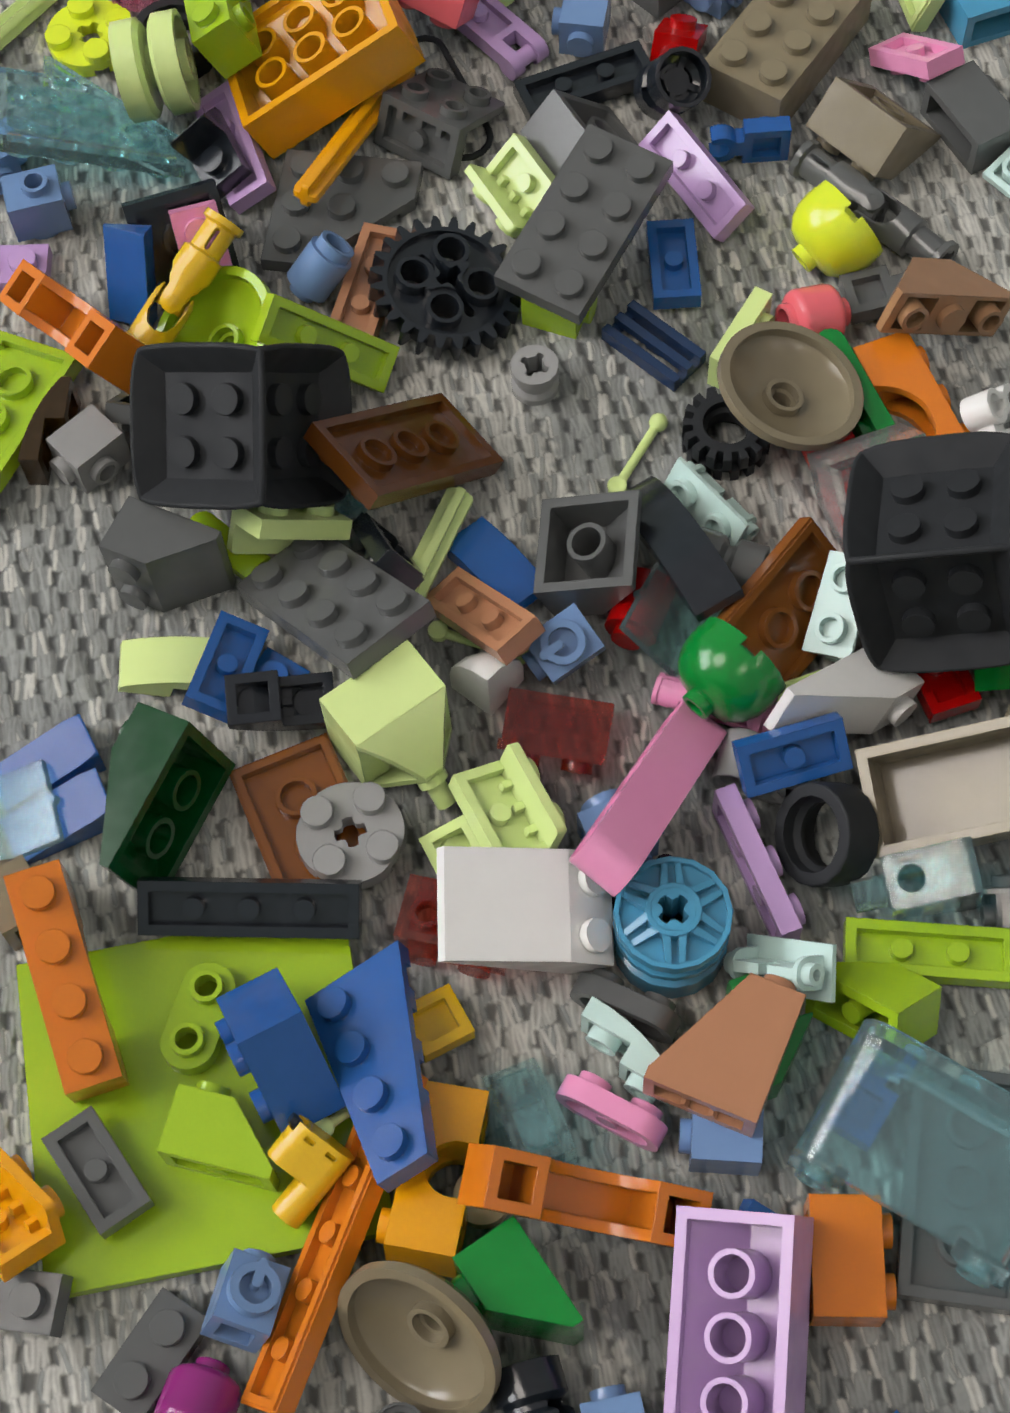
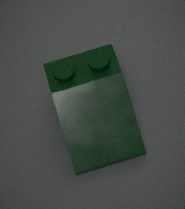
[99,702,236,891]

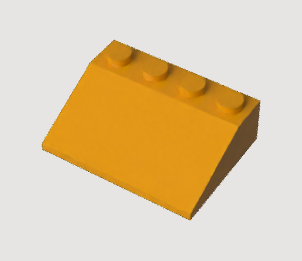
[227,0,426,160]

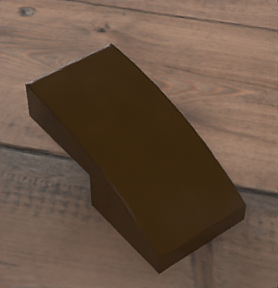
[18,377,81,485]

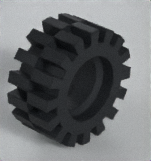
[681,386,771,481]

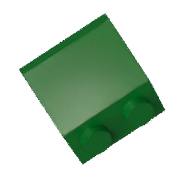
[450,1215,584,1346]

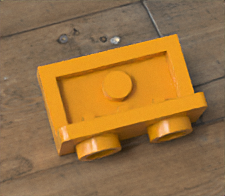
[0,1147,66,1283]

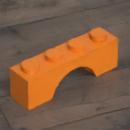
[0,259,145,395]
[852,333,970,437]
[3,859,130,1103]
[457,1143,714,1248]

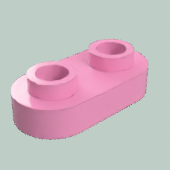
[555,1070,668,1152]

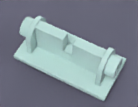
[664,457,760,546]
[802,550,859,662]
[723,933,837,1003]

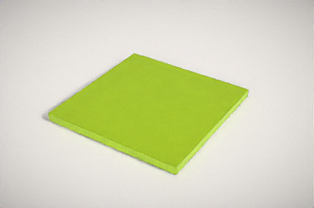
[16,936,392,1298]

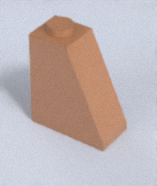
[642,973,806,1138]

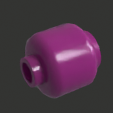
[154,1357,243,1413]

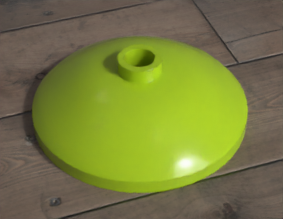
[156,266,271,346]

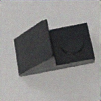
[170,107,253,200]

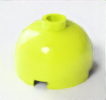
[791,180,883,278]

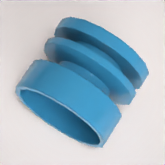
[612,856,733,999]

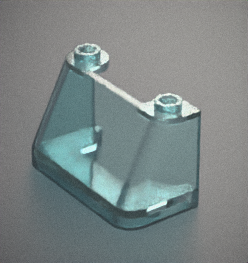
[787,1019,1010,1289]

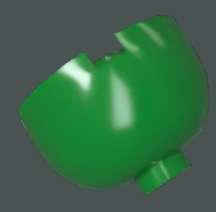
[678,616,786,723]

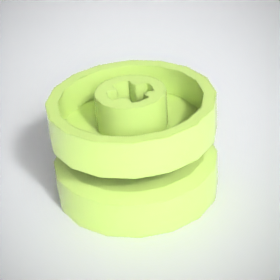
[108,8,201,124]

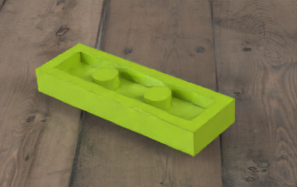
[250,293,400,393]
[843,917,1010,989]

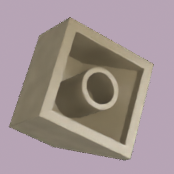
[805,76,941,182]

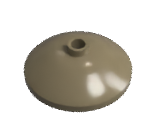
[717,321,864,451]
[337,1261,502,1413]

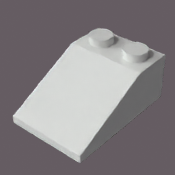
[437,846,614,974]

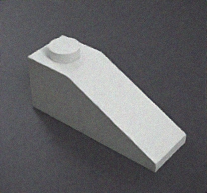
[763,648,925,734]

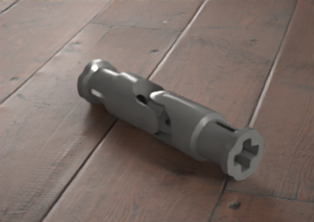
[788,139,959,260]

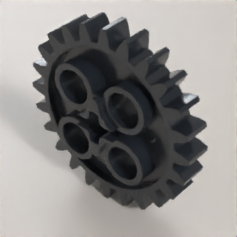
[368,216,521,361]

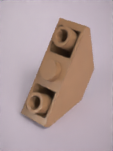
[876,257,1010,337]

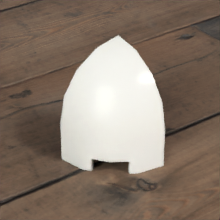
[449,651,524,716]

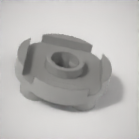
[296,782,406,889]

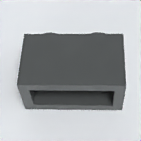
[920,60,1010,175]

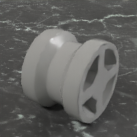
[510,344,559,406]

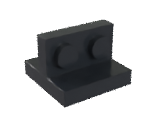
[121,178,240,287]

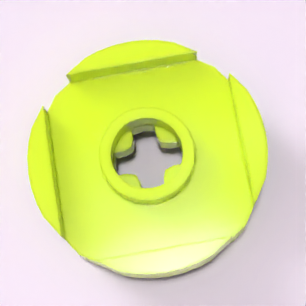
[44,0,131,77]

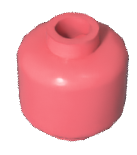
[775,283,851,335]

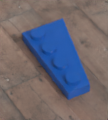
[305,940,438,1193]

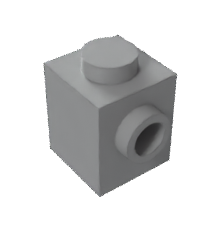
[46,403,131,494]

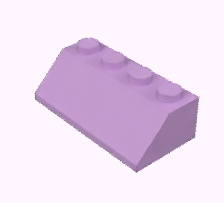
[663,1205,814,1413]

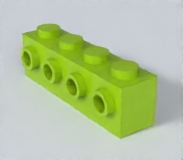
[184,0,263,80]

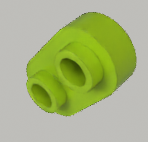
[160,962,238,1075]

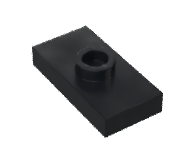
[352,512,424,591]

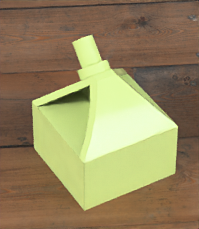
[319,640,456,810]

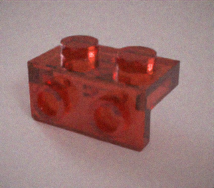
[497,687,616,775]

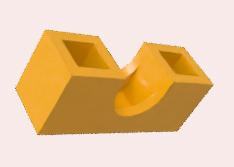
[376,1081,490,1278]

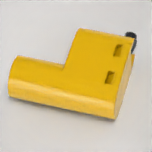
[267,1112,354,1229]

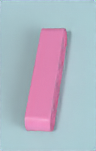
[569,700,727,897]

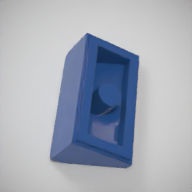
[103,223,158,326]

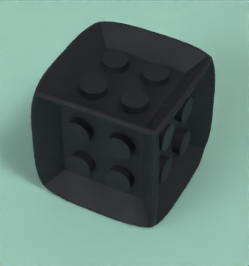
[130,342,352,510]
[843,431,1010,673]

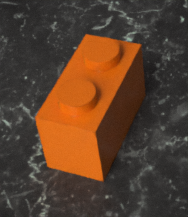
[803,1193,897,1327]

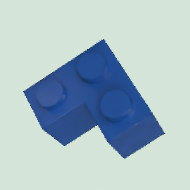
[215,967,346,1133]

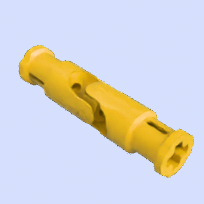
[127,207,244,345]

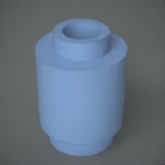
[287,230,354,303]

